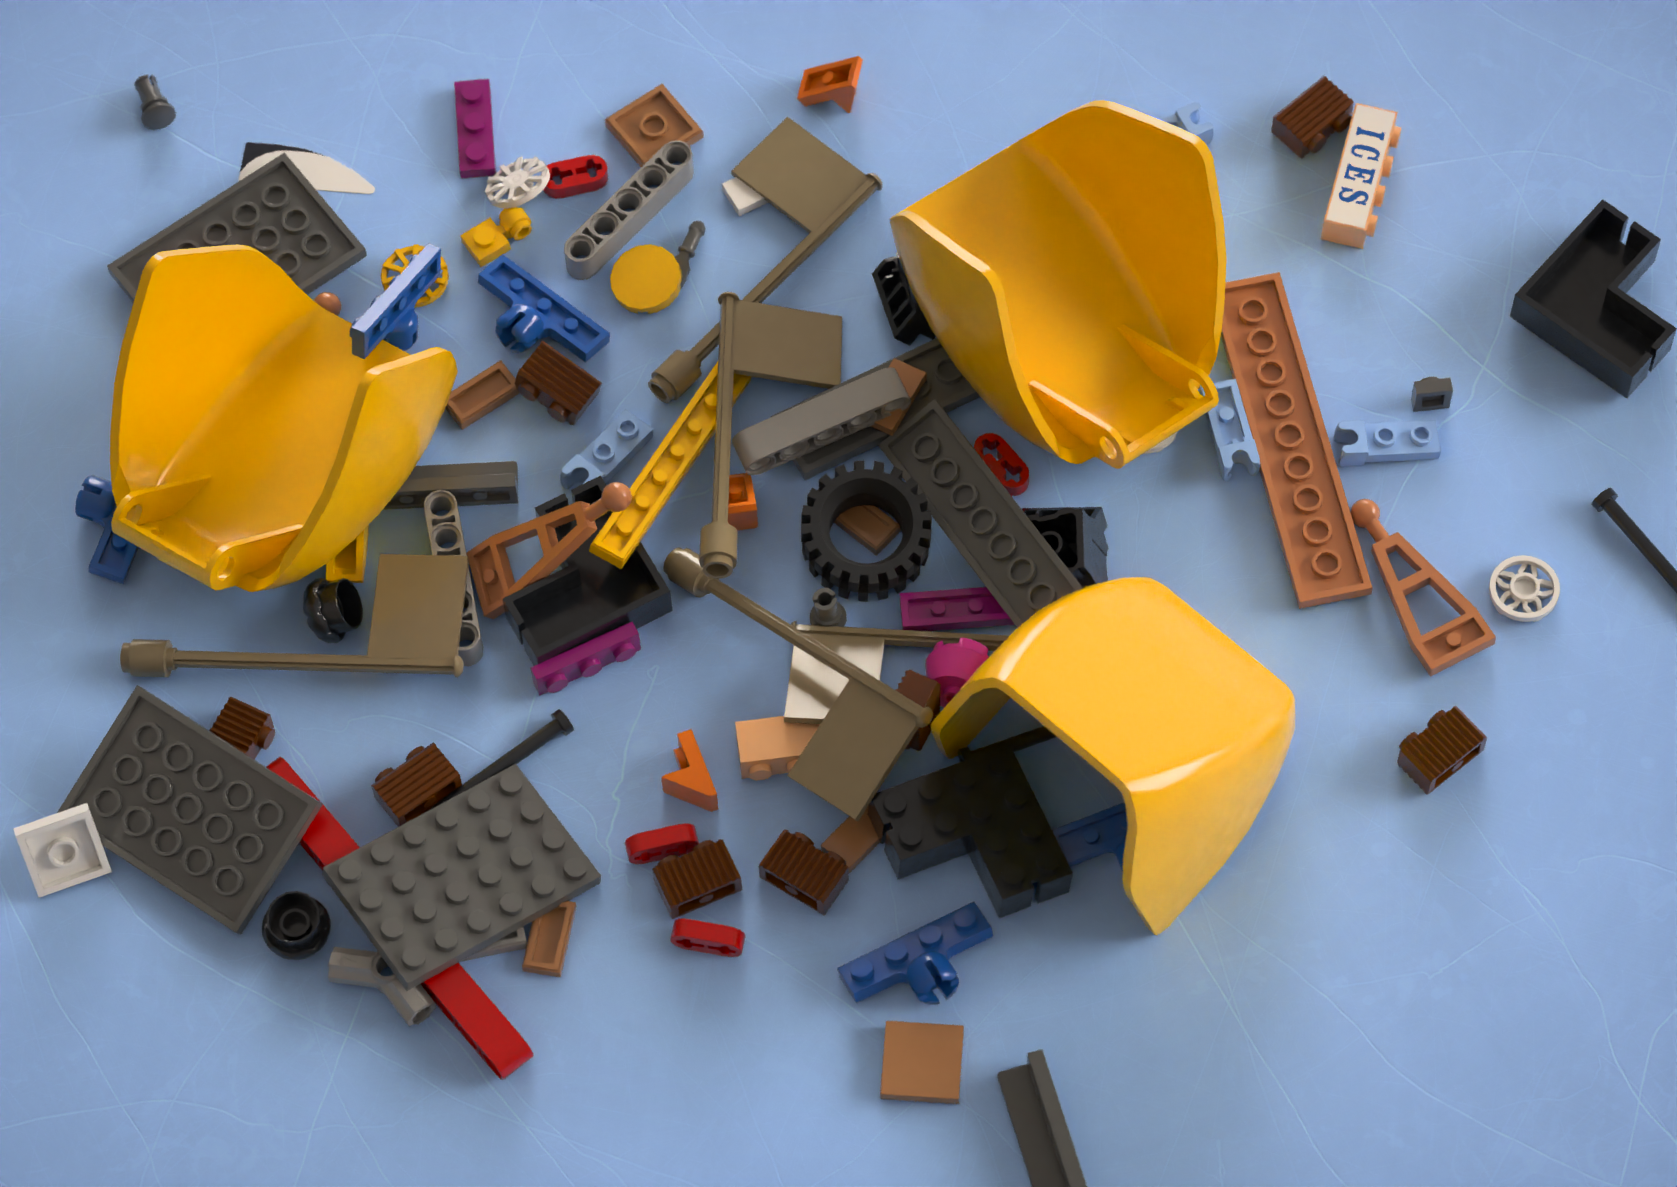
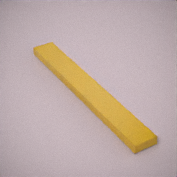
[589,361,753,569]

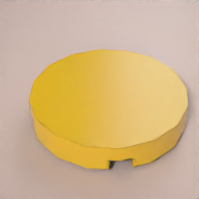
[610,244,682,314]

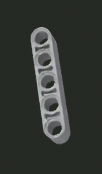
[564,140,694,280]
[732,367,911,475]
[424,490,483,666]

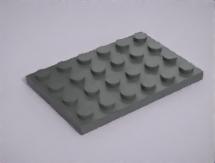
[107,152,367,303]
[57,685,323,934]
[322,764,601,991]

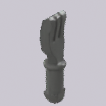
[675,220,705,290]

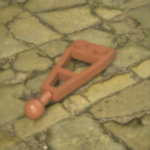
[466,482,632,619]
[1350,499,1496,677]

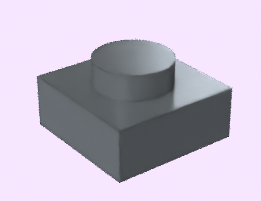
[1411,377,1453,412]

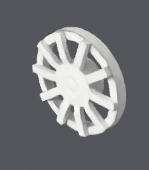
[485,156,550,208]

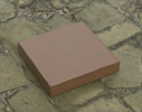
[605,84,704,167]
[880,1021,964,1104]

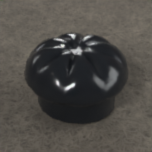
[303,578,363,643]
[262,891,331,960]

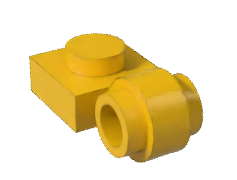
[460,206,532,267]

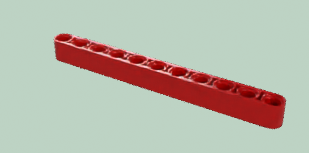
[266,757,534,1080]

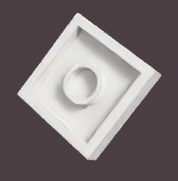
[13,803,112,898]

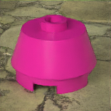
[925,638,989,708]

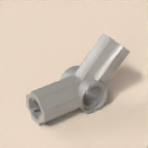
[328,947,436,1026]

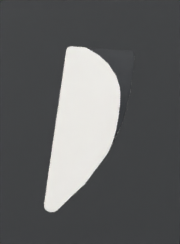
[238,142,375,194]

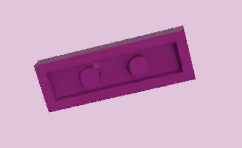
[454,79,496,179]
[900,587,1014,631]
[530,621,641,696]

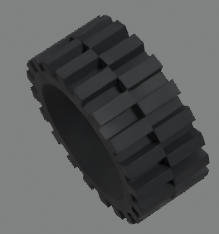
[801,461,932,602]

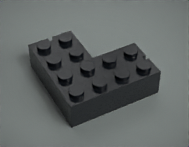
[1510,199,1677,398]
[502,475,673,666]
[868,744,1073,918]

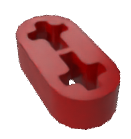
[543,155,608,199]
[974,433,1029,496]
[624,823,699,864]
[670,918,746,957]

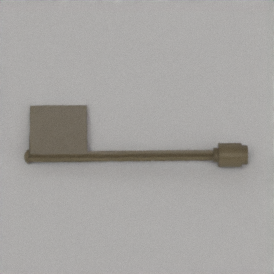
[648,117,883,403]
[699,292,842,579]
[663,548,933,821]
[120,554,469,678]
[784,621,1009,724]

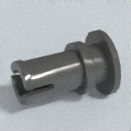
[134,75,176,130]
[810,588,847,627]

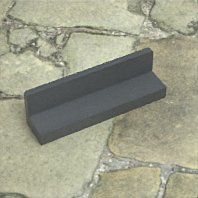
[383,461,518,510]
[998,1049,1087,1187]

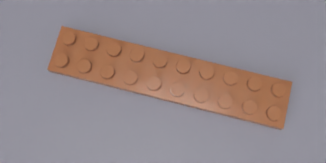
[1221,272,1373,609]

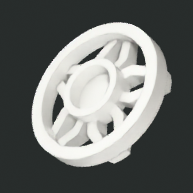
[1489,555,1560,622]

